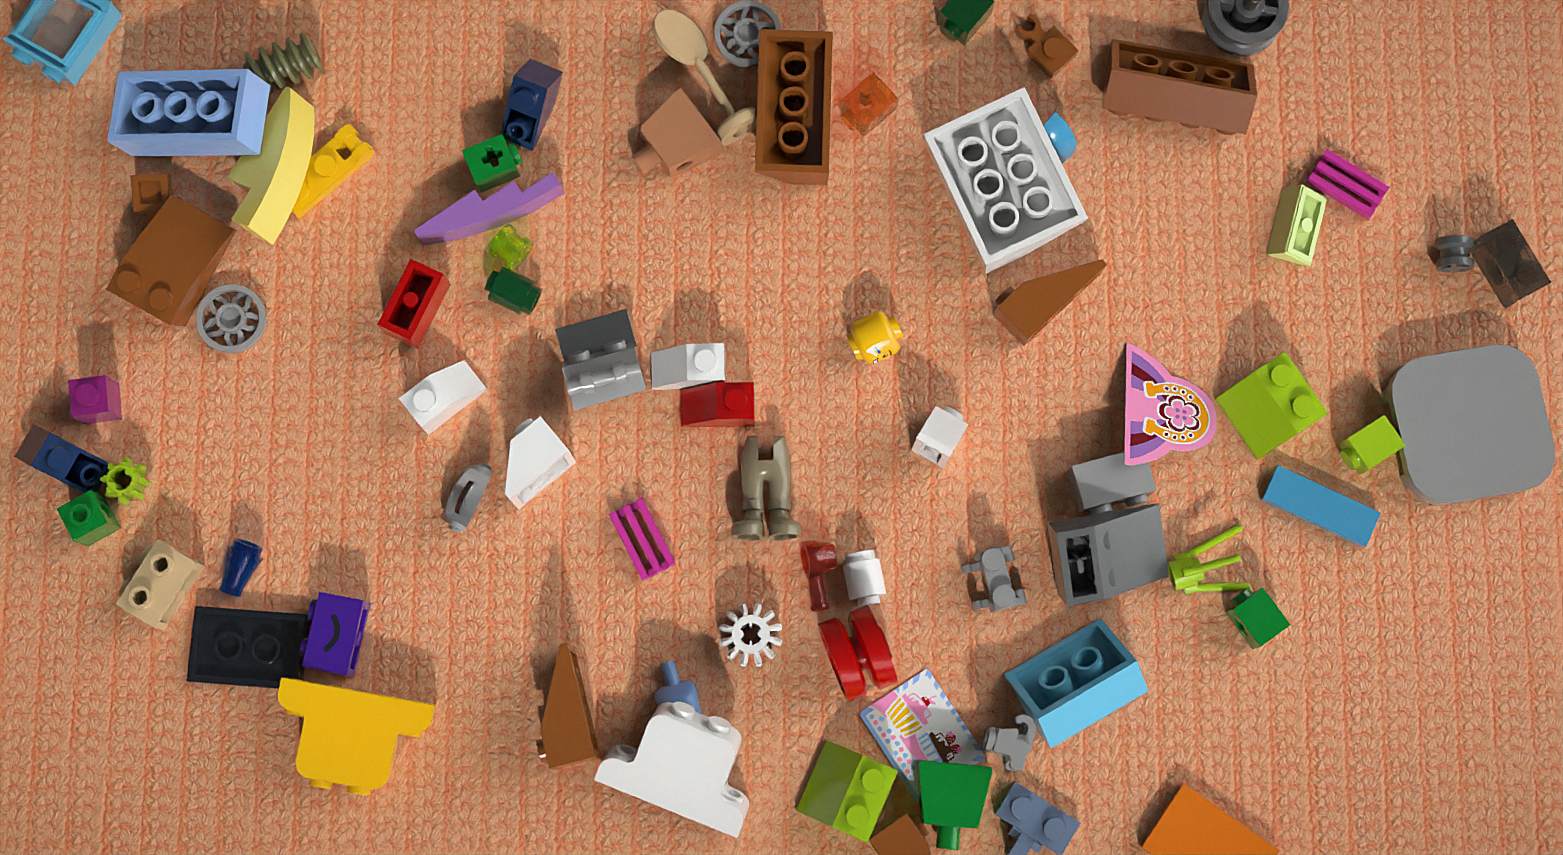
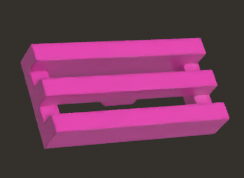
[1306,149,1390,220]
[609,497,676,581]

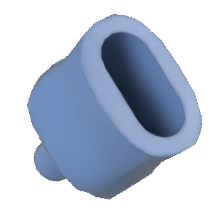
[654,661,702,714]

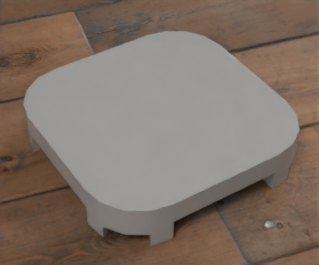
[1384,345,1555,506]

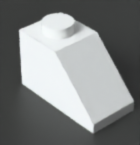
[651,343,726,390]
[399,360,487,435]
[912,406,969,469]

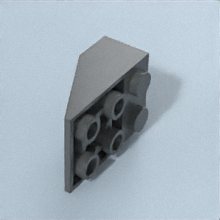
[1048,503,1169,606]

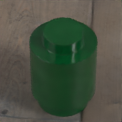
[484,267,542,315]

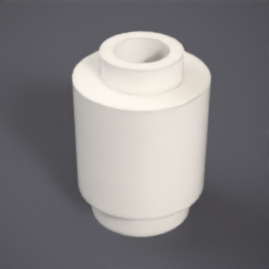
[843,550,886,607]

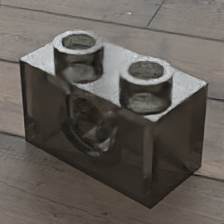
[1470,219,1551,309]

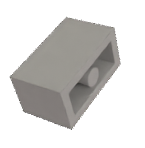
[1067,452,1157,515]

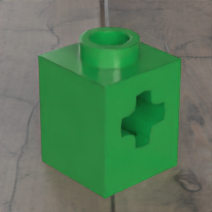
[462,134,522,193]
[56,490,121,546]
[1225,587,1291,649]

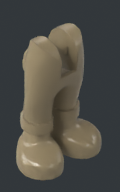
[731,436,802,541]

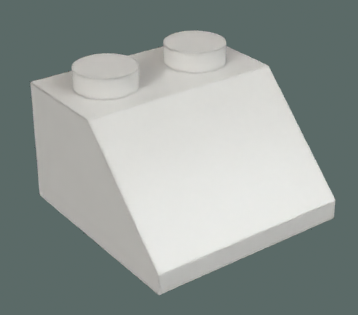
[505,416,576,509]

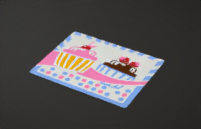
[860,669,985,802]

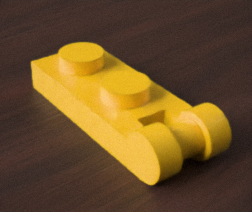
[292,124,375,219]

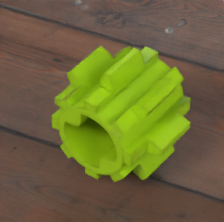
[100,457,152,506]

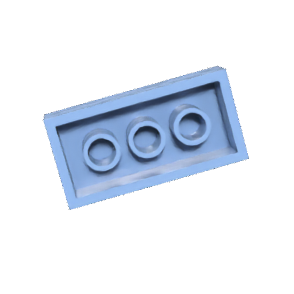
[107,69,270,156]

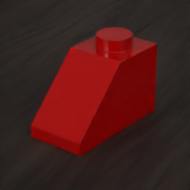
[681,382,755,427]

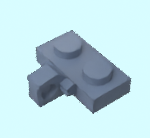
[994,782,1081,855]

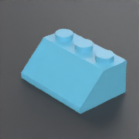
[1004,618,1148,748]

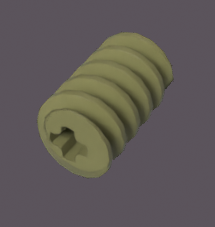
[243,32,325,94]

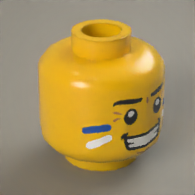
[846,310,904,365]

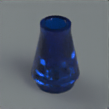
[219,538,263,597]

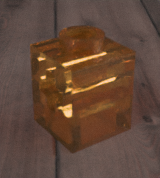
[840,72,898,137]

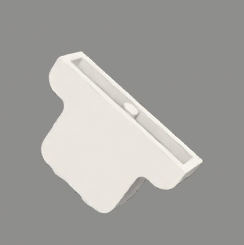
[594,702,749,838]

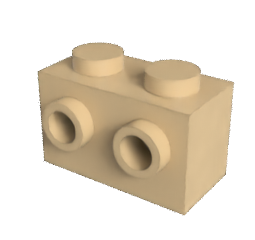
[115,539,205,631]

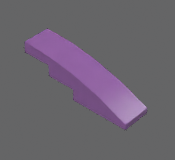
[413,172,564,246]

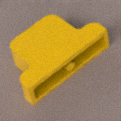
[278,677,436,796]

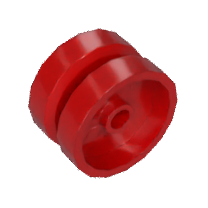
[817,605,898,702]

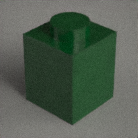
[937,0,995,46]

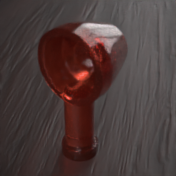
[800,540,837,612]

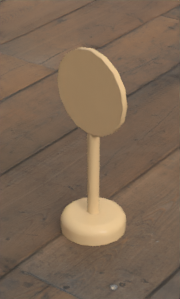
[652,10,757,145]

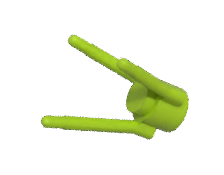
[1167,525,1251,595]

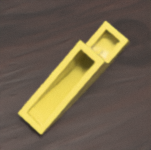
[227,87,315,245]

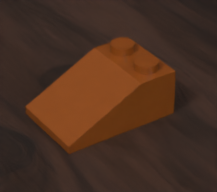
[106,194,236,327]
[536,642,601,769]

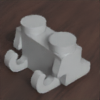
[961,545,1027,613]
[981,715,1036,772]

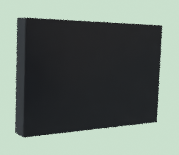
[186,606,310,689]

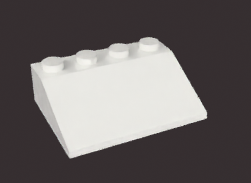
[924,87,1088,274]

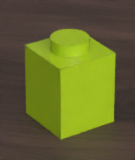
[1338,415,1406,475]

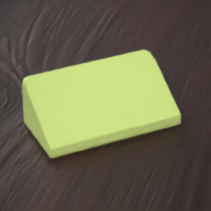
[1267,185,1327,266]

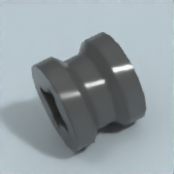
[1435,235,1474,273]

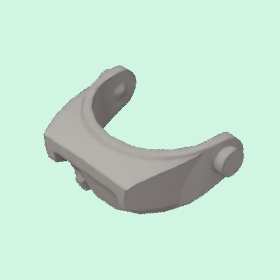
[441,462,493,534]

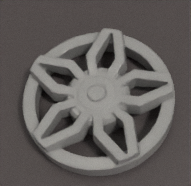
[714,0,781,67]
[196,284,267,353]

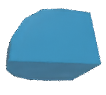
[1043,112,1077,163]

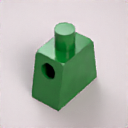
[916,760,993,850]

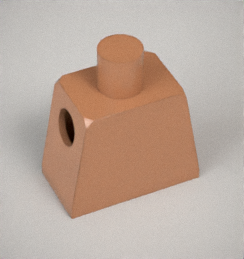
[631,88,723,177]

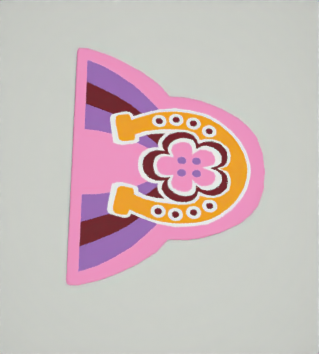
[1124,344,1217,465]

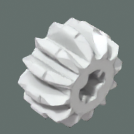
[719,603,782,667]

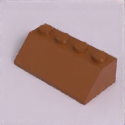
[755,29,833,185]
[1102,39,1257,135]

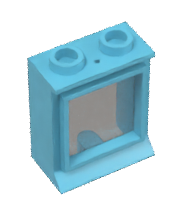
[3,0,122,86]

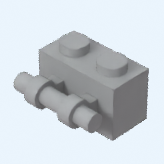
[562,339,647,410]

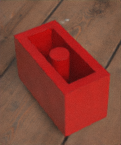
[377,259,451,349]

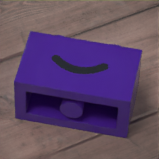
[299,592,371,677]

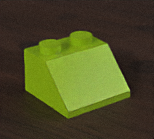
[1215,351,1328,460]
[796,740,898,843]

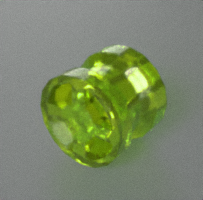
[487,224,534,270]

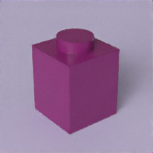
[68,375,122,424]

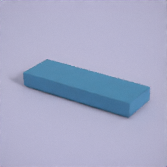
[1261,465,1381,548]

